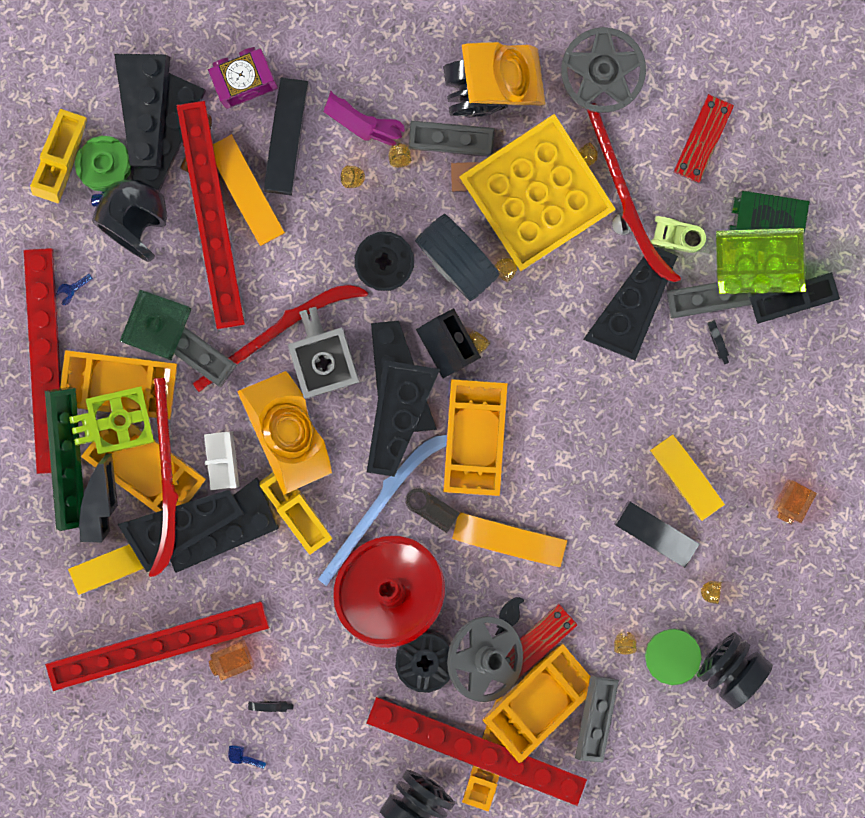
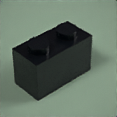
[416,308,481,379]

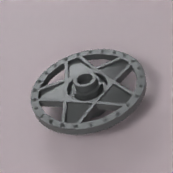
[561,27,646,113]
[447,616,523,702]

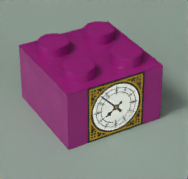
[208,47,278,110]

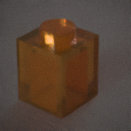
[772,479,817,525]
[209,639,255,681]

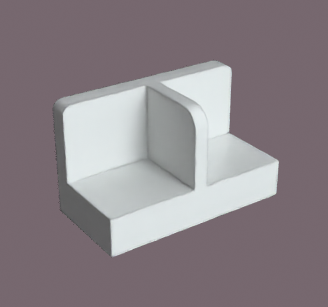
[204,431,240,490]

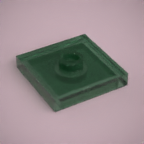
[119,290,192,361]

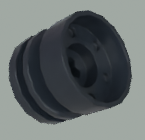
[443,60,508,118]
[354,232,414,291]
[395,629,451,693]
[697,632,773,709]
[380,770,455,818]

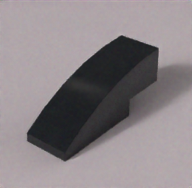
[749,272,840,324]
[79,453,118,543]
[614,500,699,568]

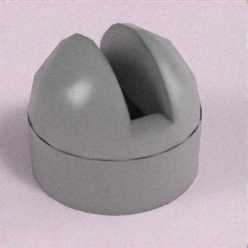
[612,213,632,236]

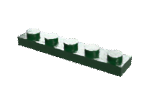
[45,387,84,531]

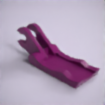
[323,90,405,146]

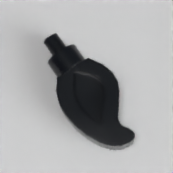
[707,320,729,365]
[495,597,524,635]
[248,701,294,712]

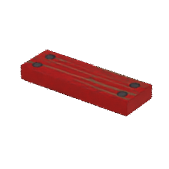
[673,94,734,184]
[505,603,578,680]

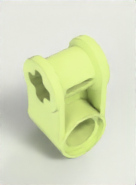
[650,216,706,253]

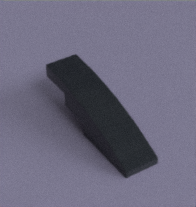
[264,77,309,196]

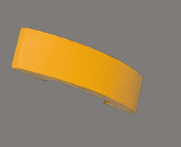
[213,134,285,246]
[452,512,567,567]
[462,696,505,812]

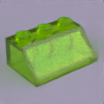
[716,228,807,294]

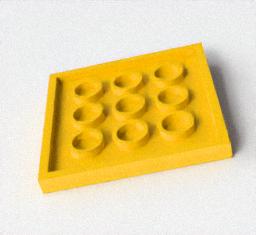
[459,114,616,271]

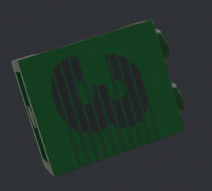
[726,190,810,259]

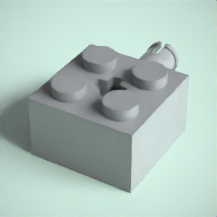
[288,307,360,399]

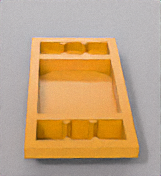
[462,42,545,106]
[60,350,178,420]
[237,371,332,495]
[443,379,508,496]
[81,415,206,512]
[482,644,590,763]

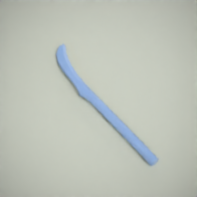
[318,435,447,586]

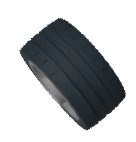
[415,213,500,301]

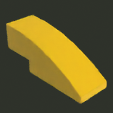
[30,109,87,204]
[650,434,725,521]
[260,472,333,555]
[68,544,144,595]

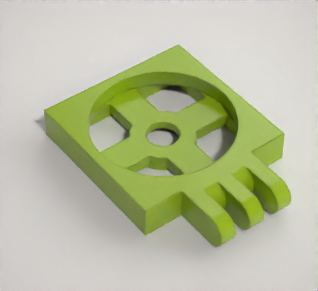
[69,387,154,455]

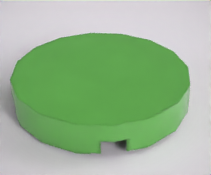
[74,135,132,192]
[645,628,702,685]

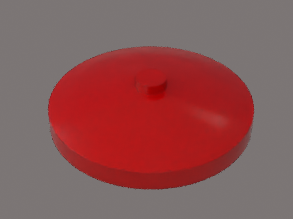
[333,536,445,648]

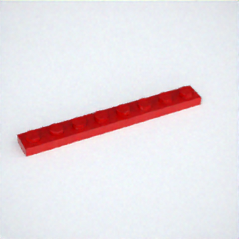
[177,101,245,329]
[23,248,61,474]
[45,601,270,691]
[366,697,587,806]

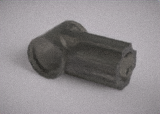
[405,487,460,533]

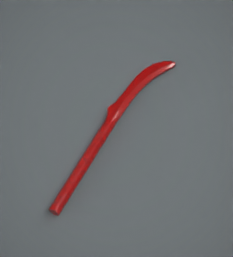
[586,103,681,282]
[192,285,368,392]
[149,378,179,577]

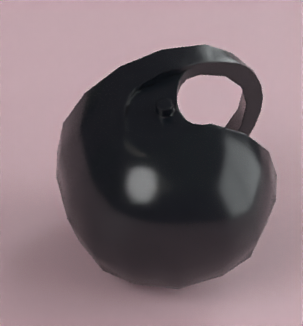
[92,179,167,262]

